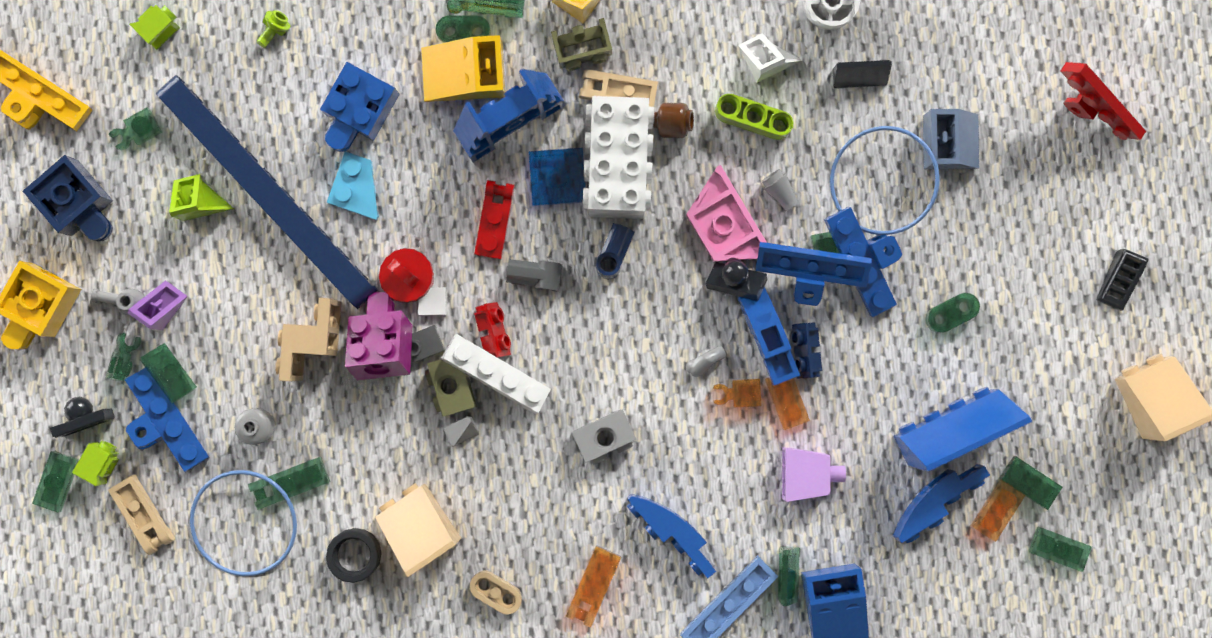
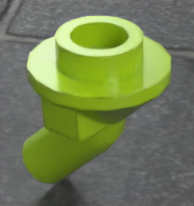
[256,10,290,48]

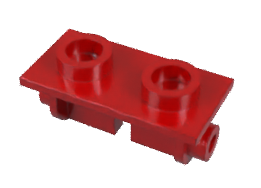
[474,302,511,358]

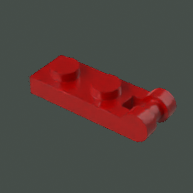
[474,180,515,260]

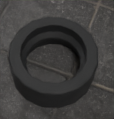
[326,528,382,583]

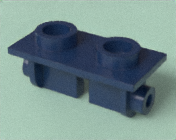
[790,322,823,379]

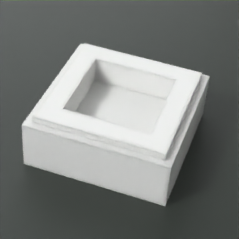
[418,287,447,315]

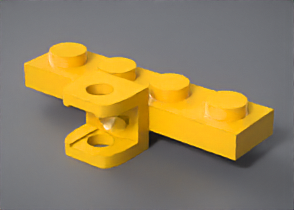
[0,50,93,132]

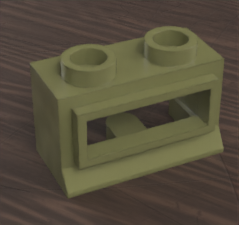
[551,18,612,71]

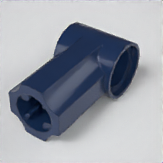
[596,223,635,280]

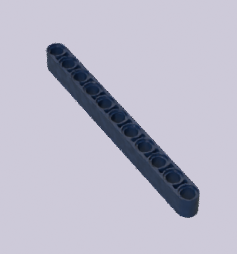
[156,75,378,309]

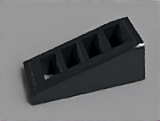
[1096,249,1149,311]

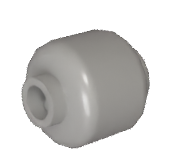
[234,408,275,445]

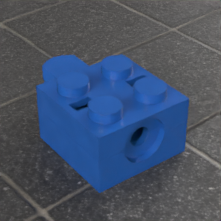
[320,62,400,152]

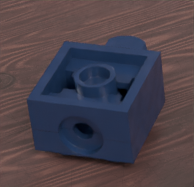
[22,155,113,242]

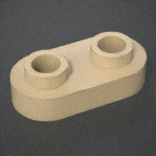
[470,571,522,614]

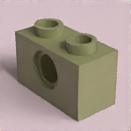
[425,359,477,417]

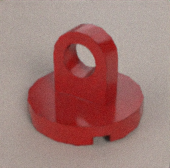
[379,248,434,303]

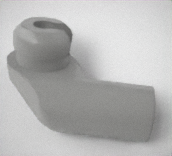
[686,346,726,377]

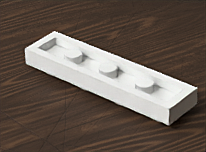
[441,334,551,414]

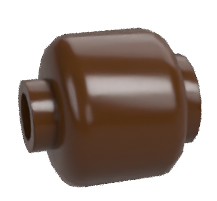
[653,103,694,138]

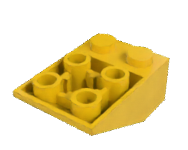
[421,35,506,102]

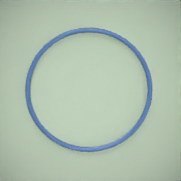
[830,126,940,235]
[190,470,297,576]

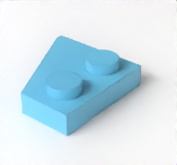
[327,152,379,221]

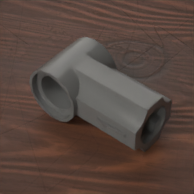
[506,259,563,291]

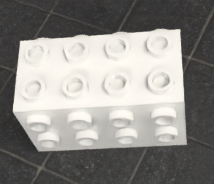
[583,96,654,219]

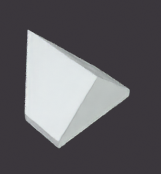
[738,34,803,83]

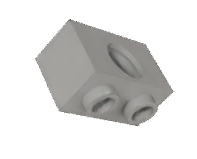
[572,409,636,465]

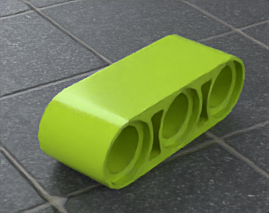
[715,93,794,140]

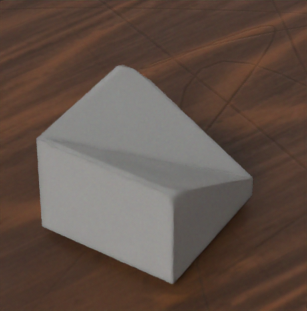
[444,416,479,447]

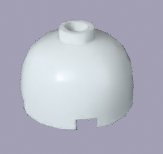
[804,0,861,30]

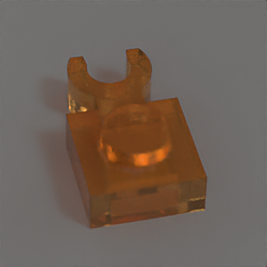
[713,379,762,408]

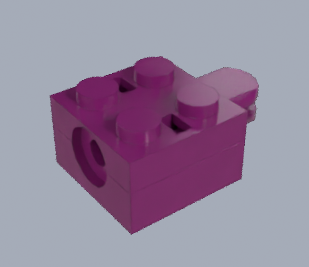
[345,292,413,381]

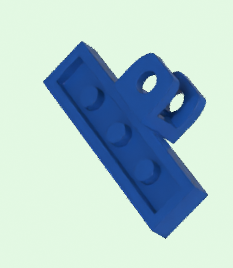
[824,207,902,317]
[756,242,872,306]
[124,365,209,473]

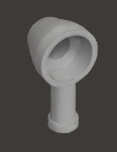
[91,289,144,316]

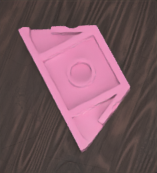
[686,165,767,262]

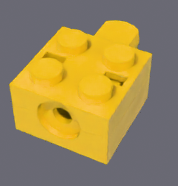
[0,261,82,350]

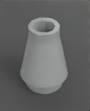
[762,169,799,211]

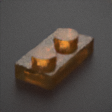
[764,377,810,430]
[970,480,1025,542]

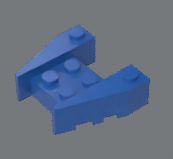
[453,69,565,163]

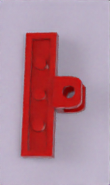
[1060,62,1147,140]

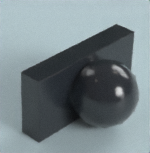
[705,260,768,301]
[50,396,115,438]

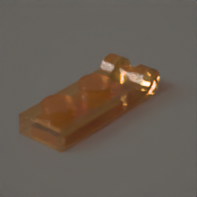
[565,545,621,628]

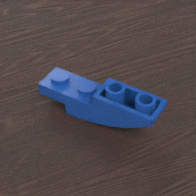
[737,287,800,385]
[893,464,990,543]
[627,494,716,578]

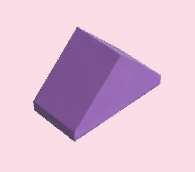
[128,280,187,331]

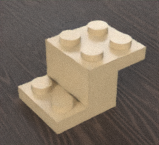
[275,298,341,381]

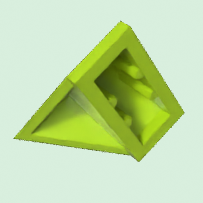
[169,174,234,221]

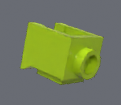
[129,5,180,50]
[72,441,119,486]

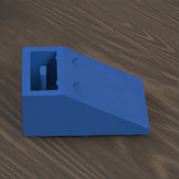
[801,563,869,638]

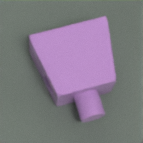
[782,447,846,501]

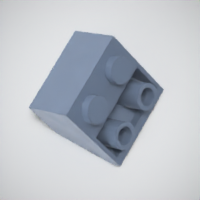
[923,109,979,169]

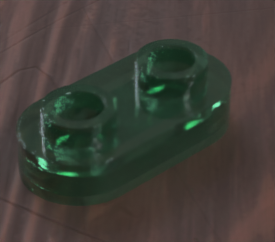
[436,15,491,43]
[925,293,980,333]

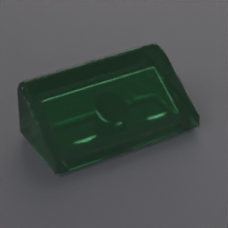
[778,546,800,606]

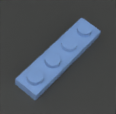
[680,555,778,638]

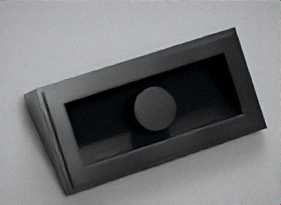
[832,60,892,88]

